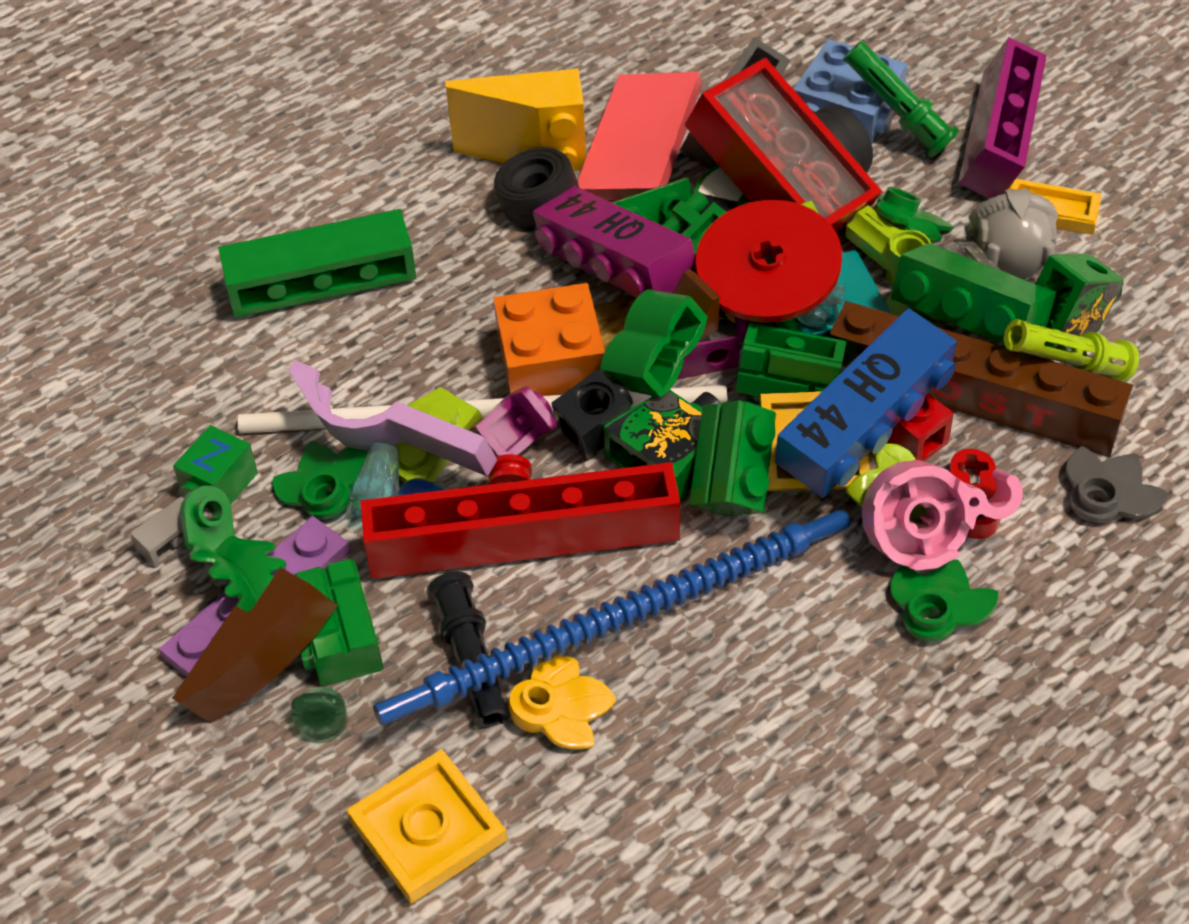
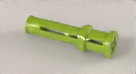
[1004,319,1140,382]

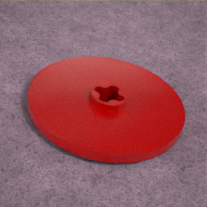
[696,200,842,322]

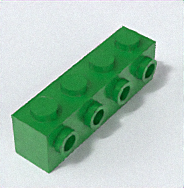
[218,208,417,318]

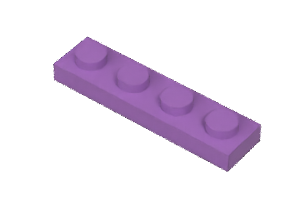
[159,516,351,677]

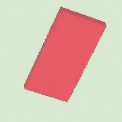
[578,72,703,201]

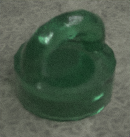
[291,687,349,744]

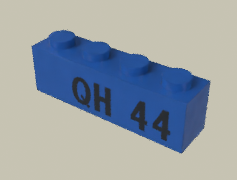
[775,308,957,498]

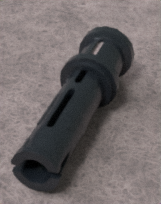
[426,571,510,729]

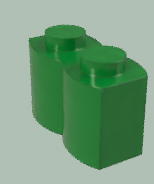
[600,289,708,398]

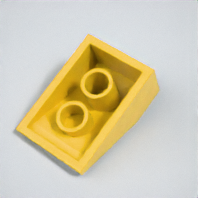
[445,69,586,171]

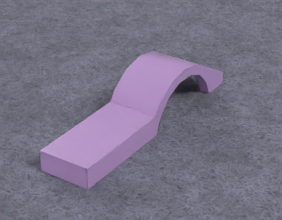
[288,360,497,477]

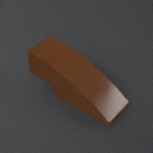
[172,567,338,723]

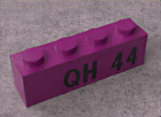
[958,37,1047,199]
[532,186,697,297]

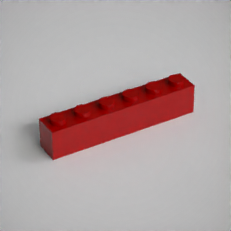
[360,462,680,579]

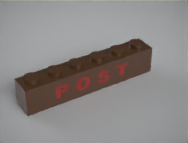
[829,301,1133,457]

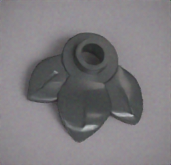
[1066,446,1168,523]

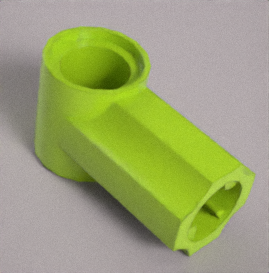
[846,205,931,287]

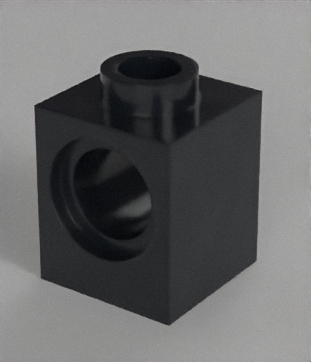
[551,369,633,460]

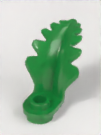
[180,485,287,613]

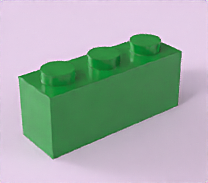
[891,243,1057,345]

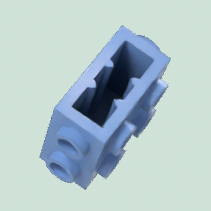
[794,39,911,144]

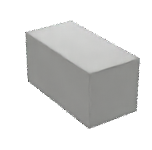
[130,496,185,569]

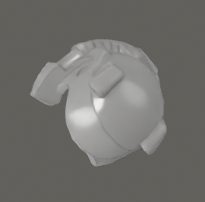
[964,189,1058,279]

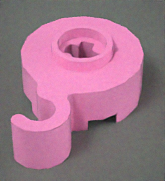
[862,460,1023,570]

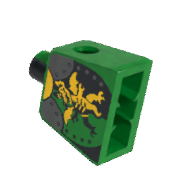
[1035,254,1124,349]
[604,390,721,502]

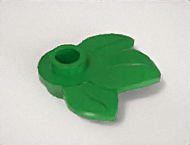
[875,187,954,243]
[273,441,369,520]
[891,559,998,641]

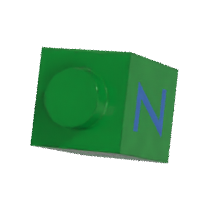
[173,425,258,510]

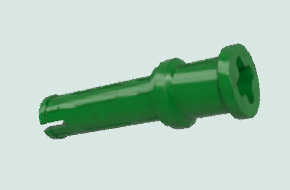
[842,39,959,158]

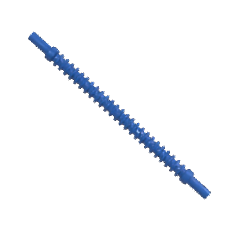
[373,509,851,726]

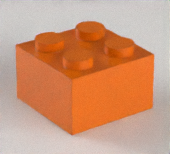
[493,283,606,396]

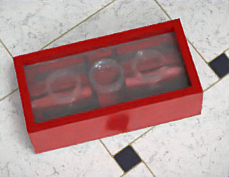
[684,57,883,235]

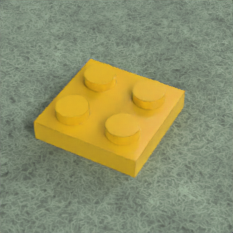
[346,749,508,904]

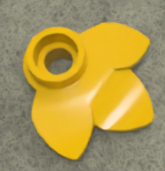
[508,656,616,749]

